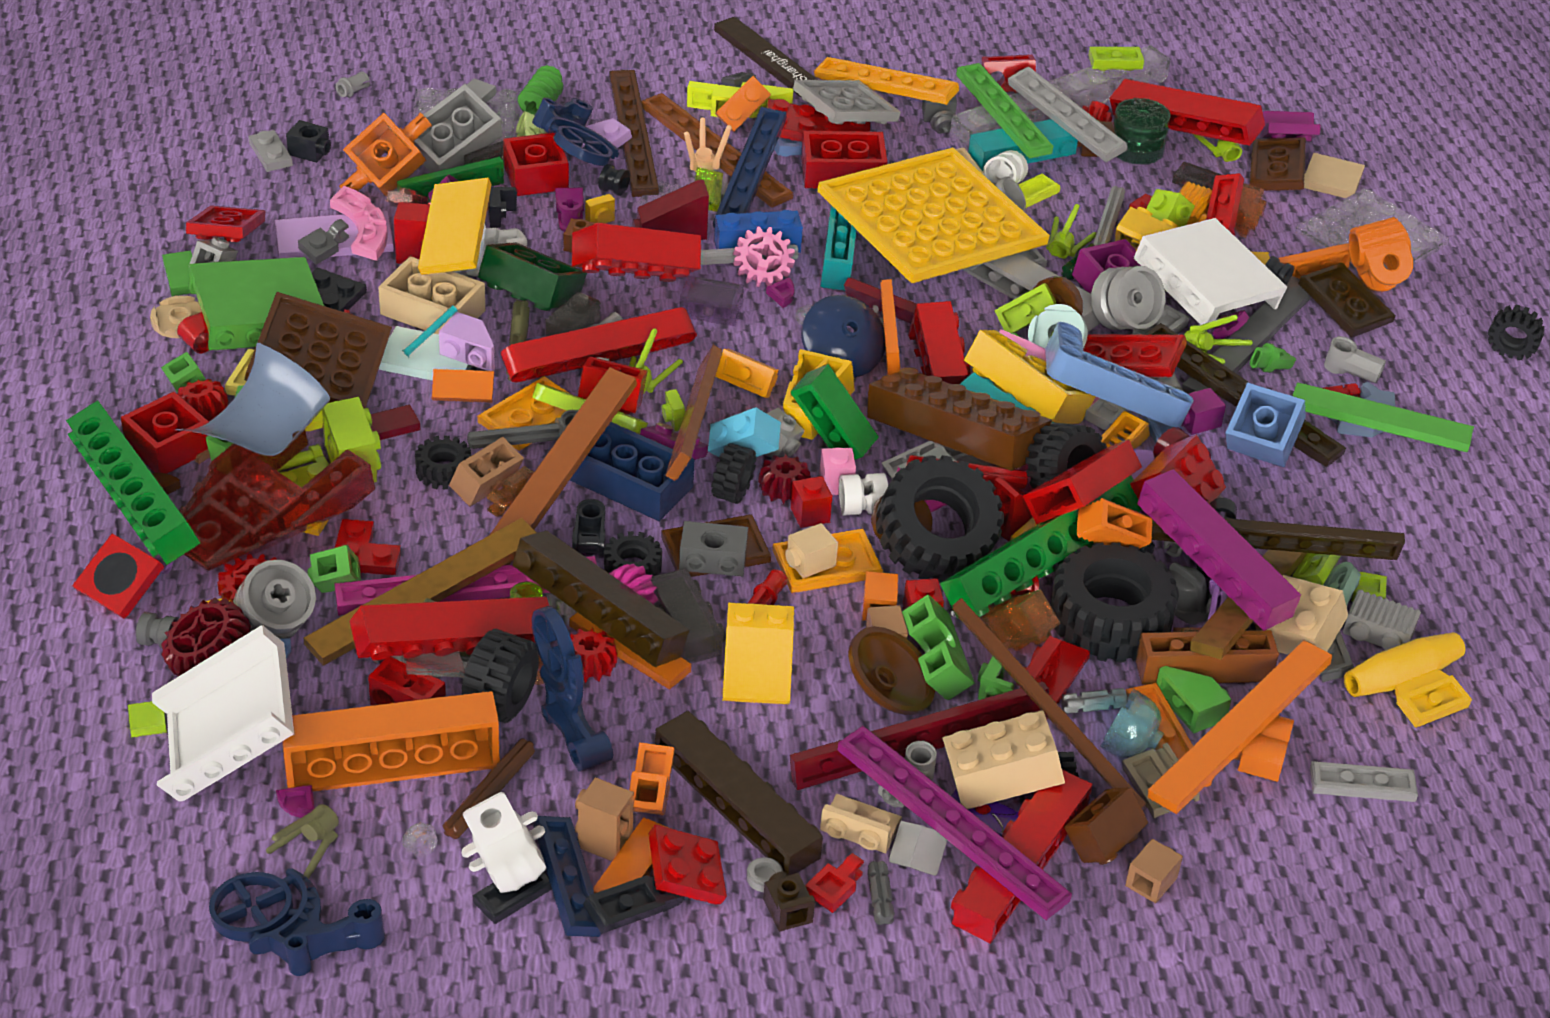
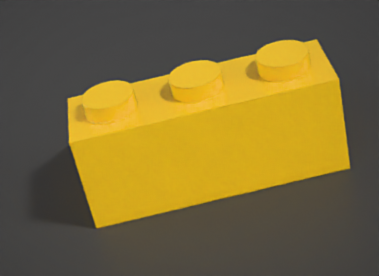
[1115,206,1178,251]

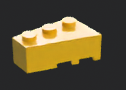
[783,349,855,440]

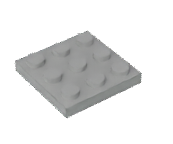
[793,80,901,124]

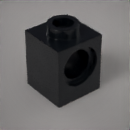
[286,120,331,163]

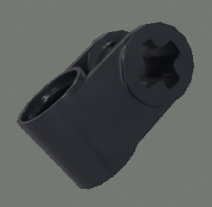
[572,499,606,558]

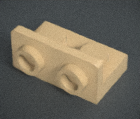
[820,794,902,854]

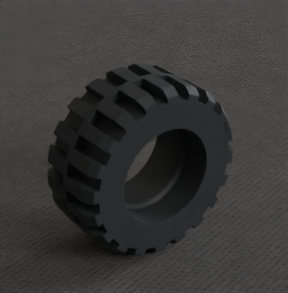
[876,455,1004,583]
[1049,542,1179,663]

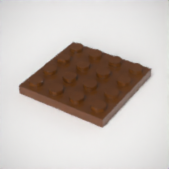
[244,292,392,409]

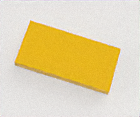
[418,178,492,275]

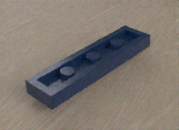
[533,816,601,937]

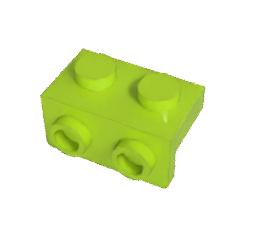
[1146,189,1195,227]

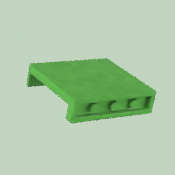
[188,257,324,351]

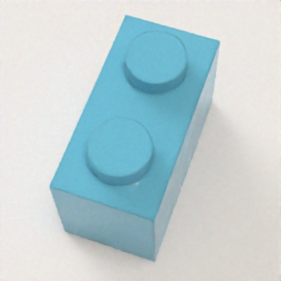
[708,407,781,457]

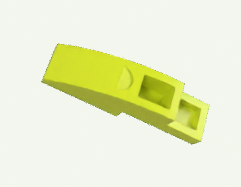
[687,81,794,118]

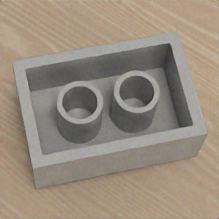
[414,84,502,173]

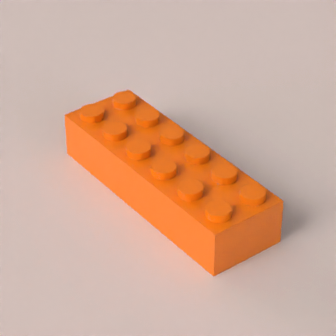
[282,691,500,792]

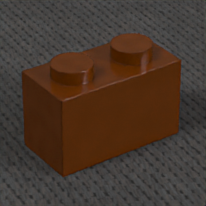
[1064,787,1149,865]

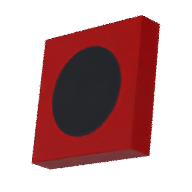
[72,533,165,619]

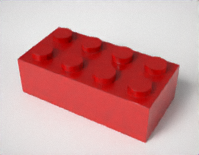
[572,223,701,282]

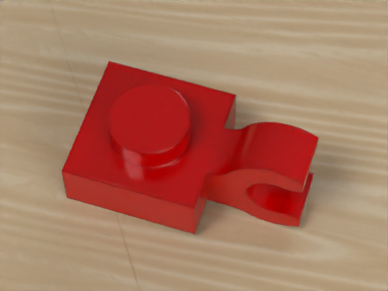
[805,853,864,913]

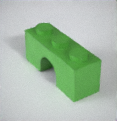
[902,595,975,700]

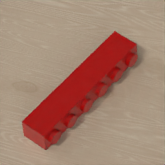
[1109,79,1265,146]
[349,597,549,660]
[951,770,1093,944]

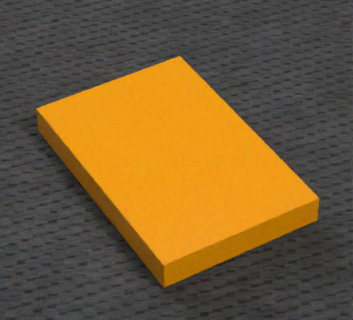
[477,376,570,451]
[773,529,883,593]

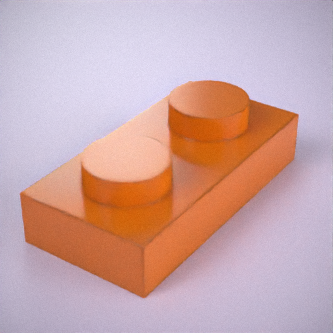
[715,76,771,132]

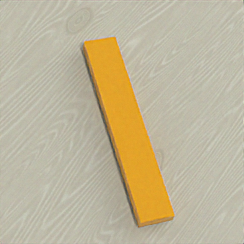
[814,57,959,105]

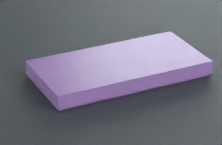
[275,211,394,259]

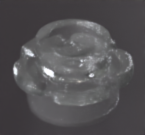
[402,822,437,857]

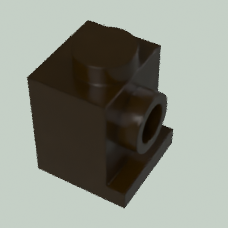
[763,871,815,932]

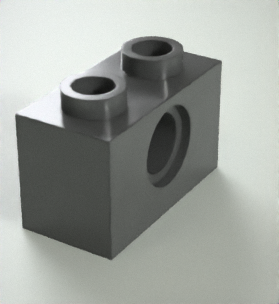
[679,521,748,577]

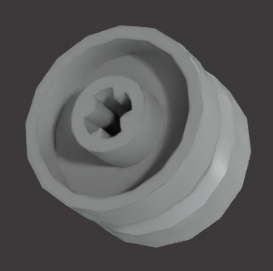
[1091,266,1166,330]
[233,560,316,639]

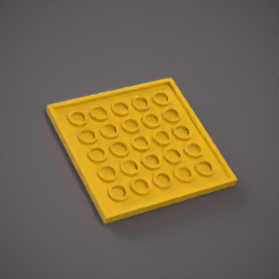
[817,147,1050,283]

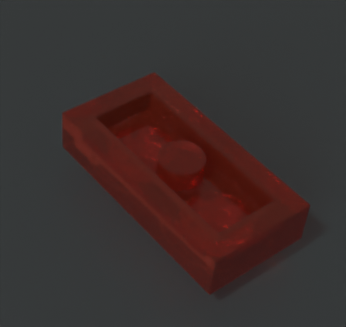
[386,188,430,206]

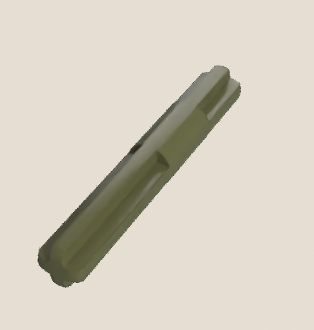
[506,300,530,382]

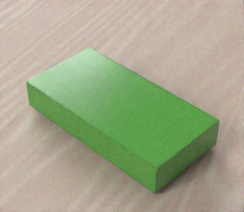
[162,251,192,296]

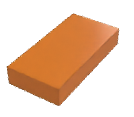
[432,369,494,403]

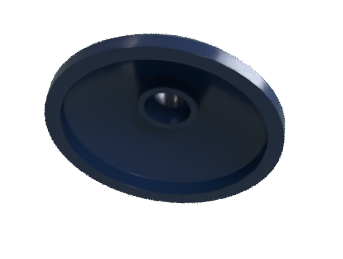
[801,295,886,378]

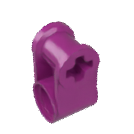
[555,187,584,232]

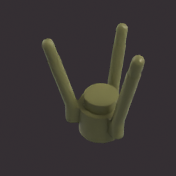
[266,804,339,879]

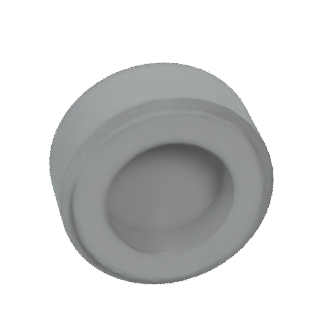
[746,857,783,892]

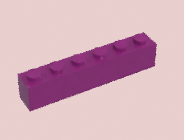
[1137,469,1301,631]

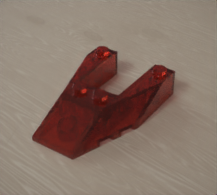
[179,430,375,572]

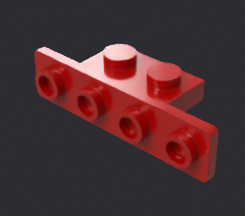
[1017,636,1090,720]

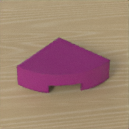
[766,278,795,308]
[1212,310,1249,339]
[276,785,315,818]

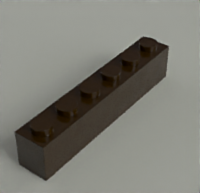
[512,530,690,667]
[655,711,823,875]

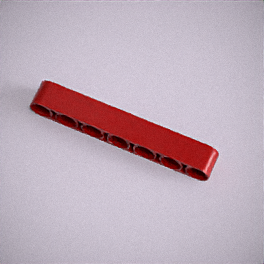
[501,307,697,383]

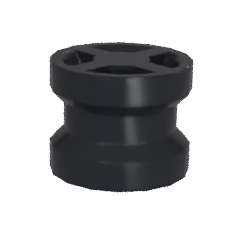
[598,164,630,196]
[1265,256,1294,285]

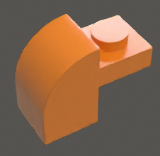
[629,742,675,815]

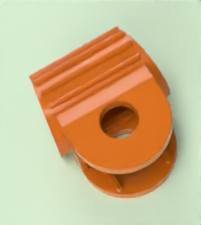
[1349,217,1413,292]

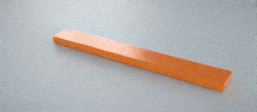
[1147,640,1332,814]

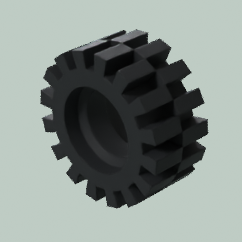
[1488,305,1545,360]
[415,435,472,490]
[711,443,757,504]
[604,531,662,583]

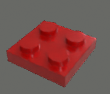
[648,824,727,905]

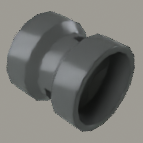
[136,612,179,648]

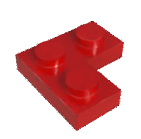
[335,519,401,575]

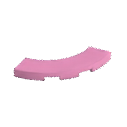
[330,186,387,261]

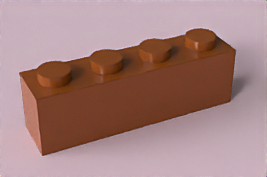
[1136,630,1279,685]

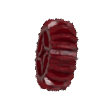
[161,598,251,677]

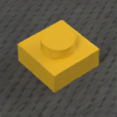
[585,194,615,224]

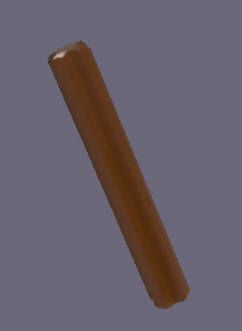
[443,738,535,839]

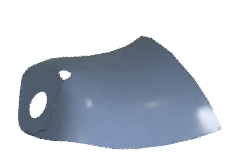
[175,342,330,456]

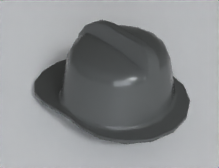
[1168,562,1212,625]

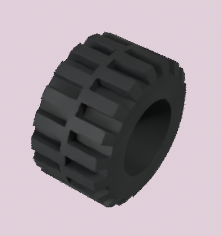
[1025,423,1107,489]
[461,629,539,723]

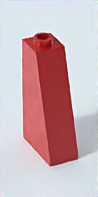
[1023,439,1142,524]

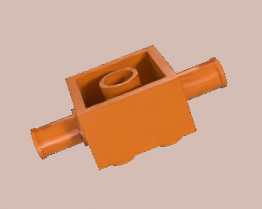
[339,112,432,196]

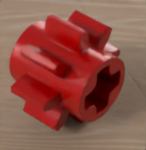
[1082,101,1113,122]

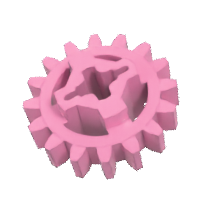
[733,227,795,287]

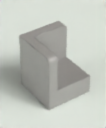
[889,821,947,876]

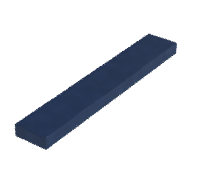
[713,107,787,228]

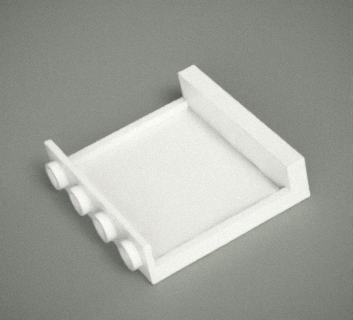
[1134,218,1287,325]
[152,625,294,801]

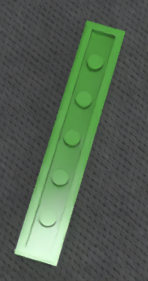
[956,63,1053,159]
[1293,382,1474,452]

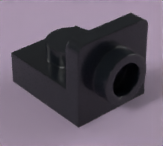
[489,187,517,228]

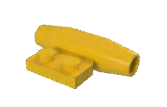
[1344,632,1472,728]

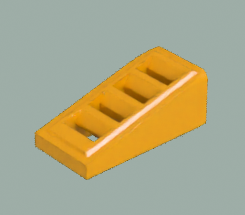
[1101,410,1150,449]

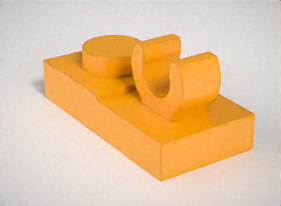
[715,348,779,398]

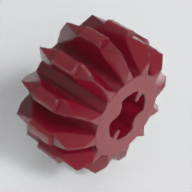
[758,454,811,505]

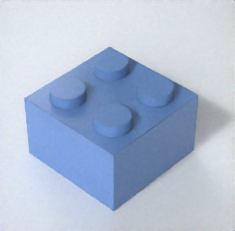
[1225,383,1306,467]

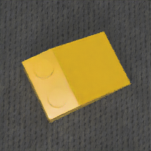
[722,603,794,705]

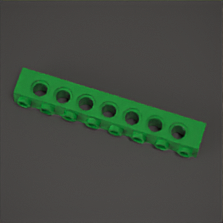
[66,400,200,565]
[940,475,1142,619]

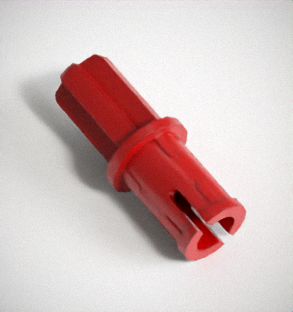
[747,569,788,605]

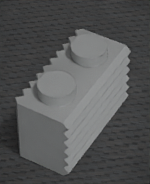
[1343,590,1421,650]

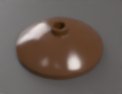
[848,626,935,715]

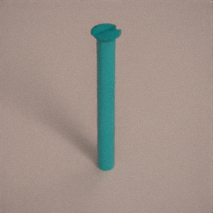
[402,305,458,358]

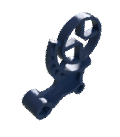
[532,98,619,166]
[532,606,613,772]
[209,868,385,976]

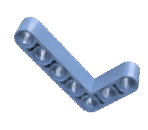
[1045,322,1194,427]

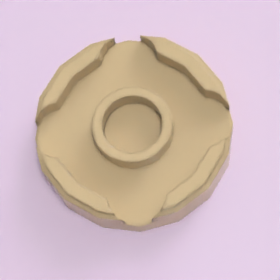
[150,296,202,338]

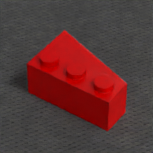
[908,301,971,384]

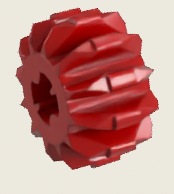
[177,379,229,421]
[570,627,618,684]

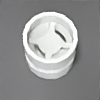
[983,150,1028,184]
[839,473,888,516]

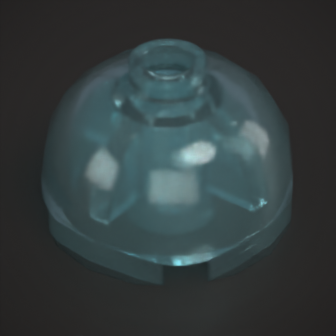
[1100,689,1164,758]

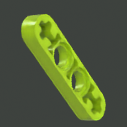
[532,383,648,434]

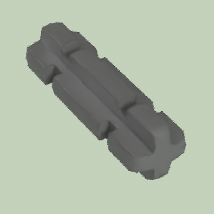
[867,861,895,925]

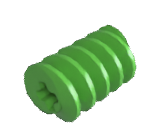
[517,65,564,115]

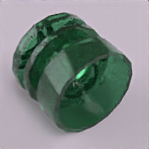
[1113,98,1171,165]

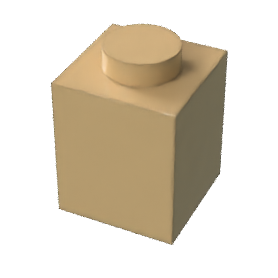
[785,523,838,578]

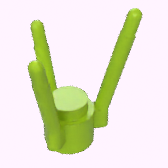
[1192,134,1243,162]
[1046,204,1097,259]
[1184,315,1253,364]
[629,328,683,394]

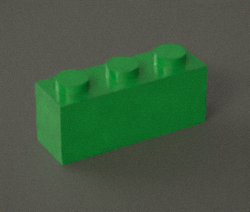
[790,364,879,460]

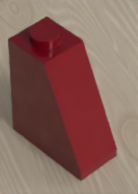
[632,179,709,240]

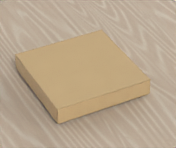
[1304,153,1365,200]

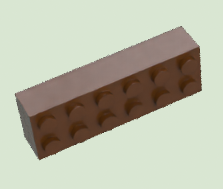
[867,367,1052,471]

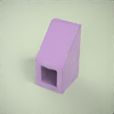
[439,312,495,371]

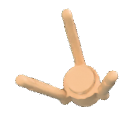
[684,117,732,175]

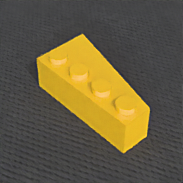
[964,330,1096,424]

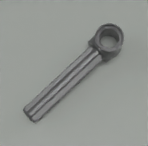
[467,410,579,449]

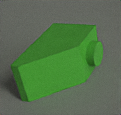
[1156,666,1232,734]

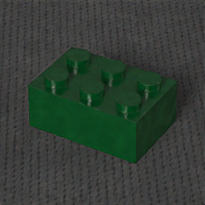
[477,242,587,311]

